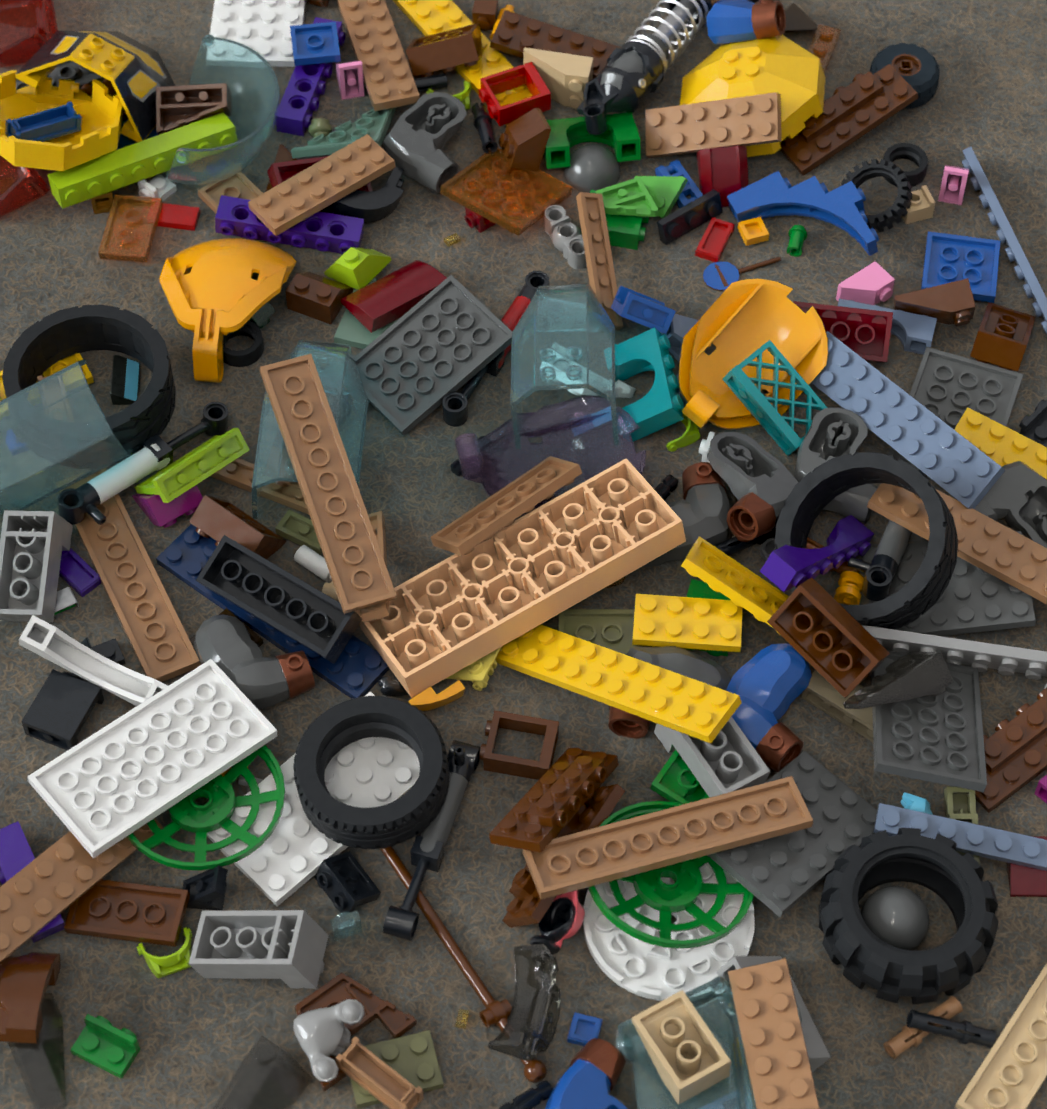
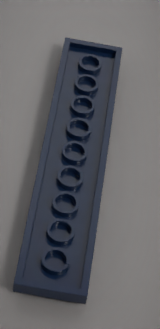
[156,524,390,699]

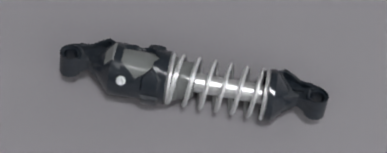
[577,0,713,135]

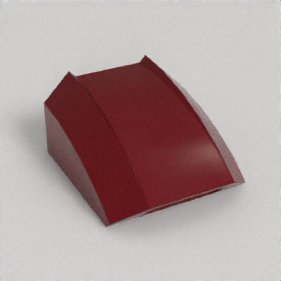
[697,146,748,207]

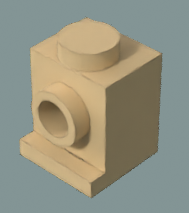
[901,185,935,224]

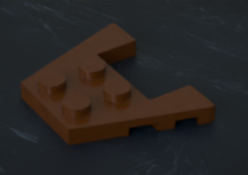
[295,973,417,1092]

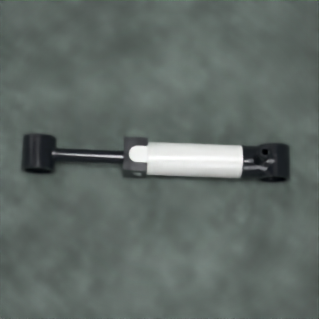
[58,401,228,525]

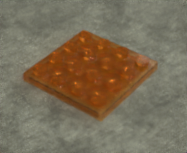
[440,148,573,236]

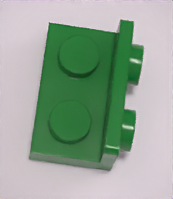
[71,1014,140,1079]

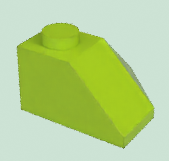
[324,247,392,290]

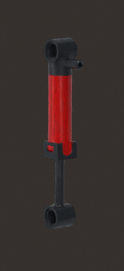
[442,271,562,427]

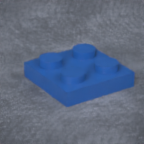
[290,22,341,66]

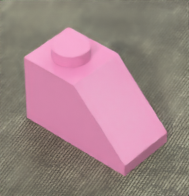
[336,61,364,100]
[938,165,969,205]
[836,261,895,305]

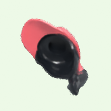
[530,890,585,955]

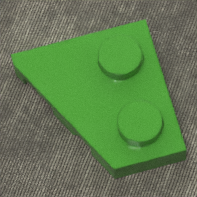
[634,176,688,218]
[595,177,659,217]

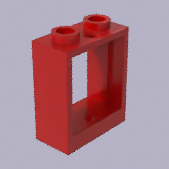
[478,62,551,126]

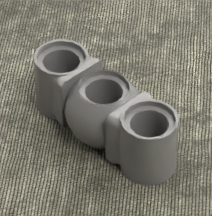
[544,205,587,269]

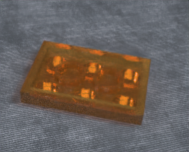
[98,195,163,263]

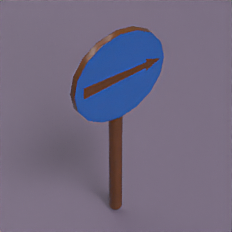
[703,257,781,291]

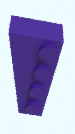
[0,821,65,943]

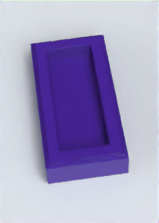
[59,548,101,597]

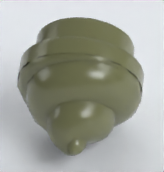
[308,118,332,138]

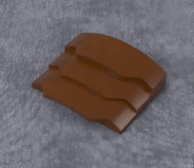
[0,952,61,1044]

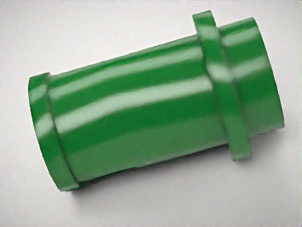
[787,225,808,257]

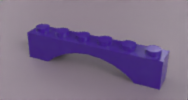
[760,515,875,592]

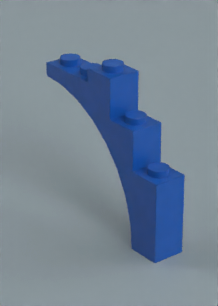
[727,171,879,256]

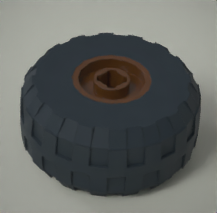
[870,43,940,110]

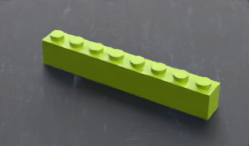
[48,112,238,209]

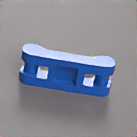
[655,160,703,209]

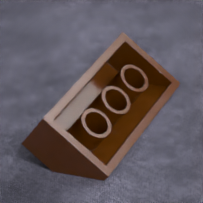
[767,578,890,698]

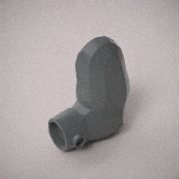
[384,92,467,194]
[794,407,878,523]
[974,461,1047,548]

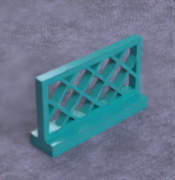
[722,340,828,456]

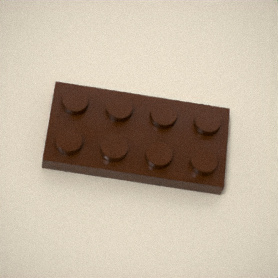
[64,880,190,947]

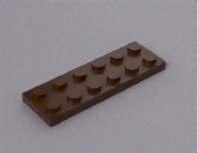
[490,10,621,79]

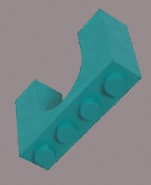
[602,327,684,443]

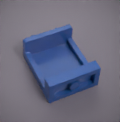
[611,286,676,334]

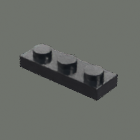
[657,189,723,245]

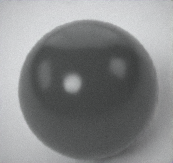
[564,144,621,193]
[861,886,930,951]

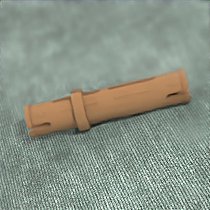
[884,996,963,1059]

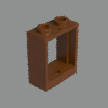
[479,710,559,780]

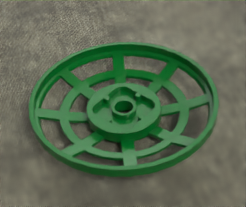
[127,745,285,871]
[588,801,754,949]

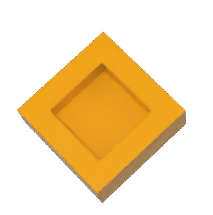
[737,217,769,246]

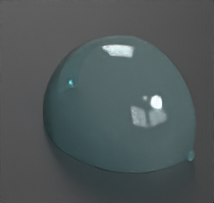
[165,34,279,185]

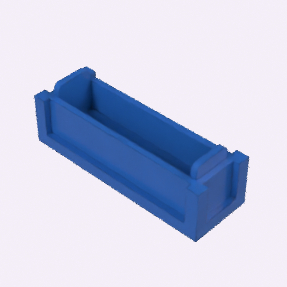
[5,101,82,142]

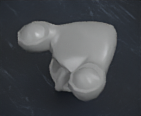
[293,999,365,1082]

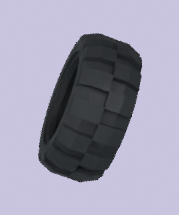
[819,827,999,1004]

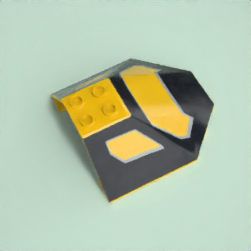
[15,31,175,142]

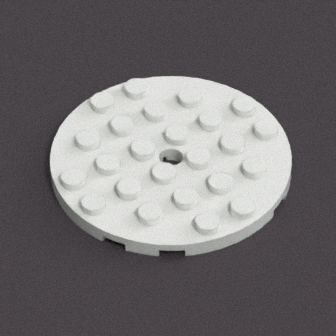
[583,862,755,1001]

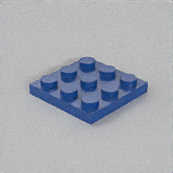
[921,231,1000,303]

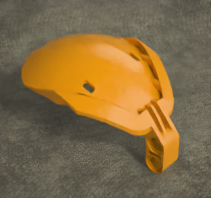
[159,238,297,383]
[678,278,828,430]

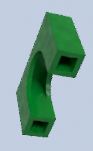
[543,113,641,169]

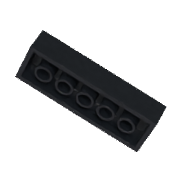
[196,535,362,664]

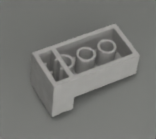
[0,510,73,623]
[654,716,770,798]
[189,910,329,989]

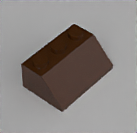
[406,23,483,77]
[189,495,286,559]

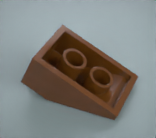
[893,278,976,326]
[970,302,1036,372]

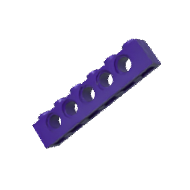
[275,17,346,136]
[215,195,364,254]

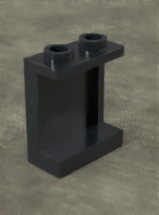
[21,670,104,751]

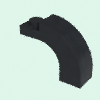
[329,166,404,223]

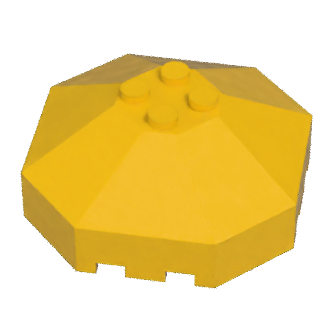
[680,35,825,157]
[0,70,123,171]

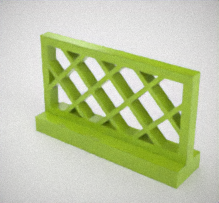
[134,428,250,503]

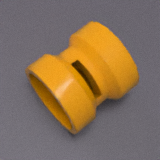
[834,571,864,605]

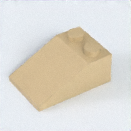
[524,47,593,109]
[631,990,731,1105]

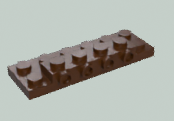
[779,64,918,176]
[975,688,1047,813]
[489,748,619,853]
[502,784,625,927]

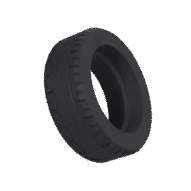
[293,696,450,849]

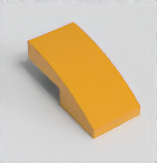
[408,680,465,711]

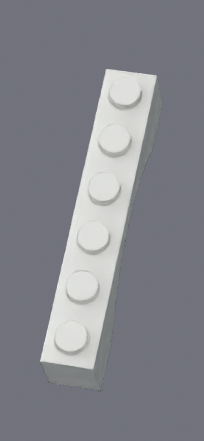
[19,615,168,706]

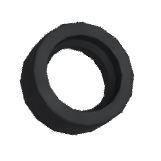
[883,143,928,187]
[223,320,264,367]

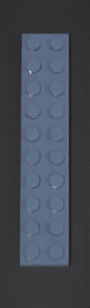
[811,331,1005,509]

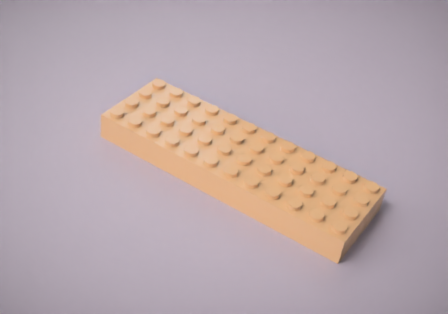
[355,458,686,698]

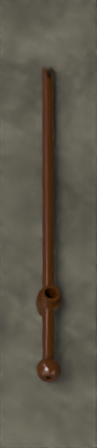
[380,846,547,1083]

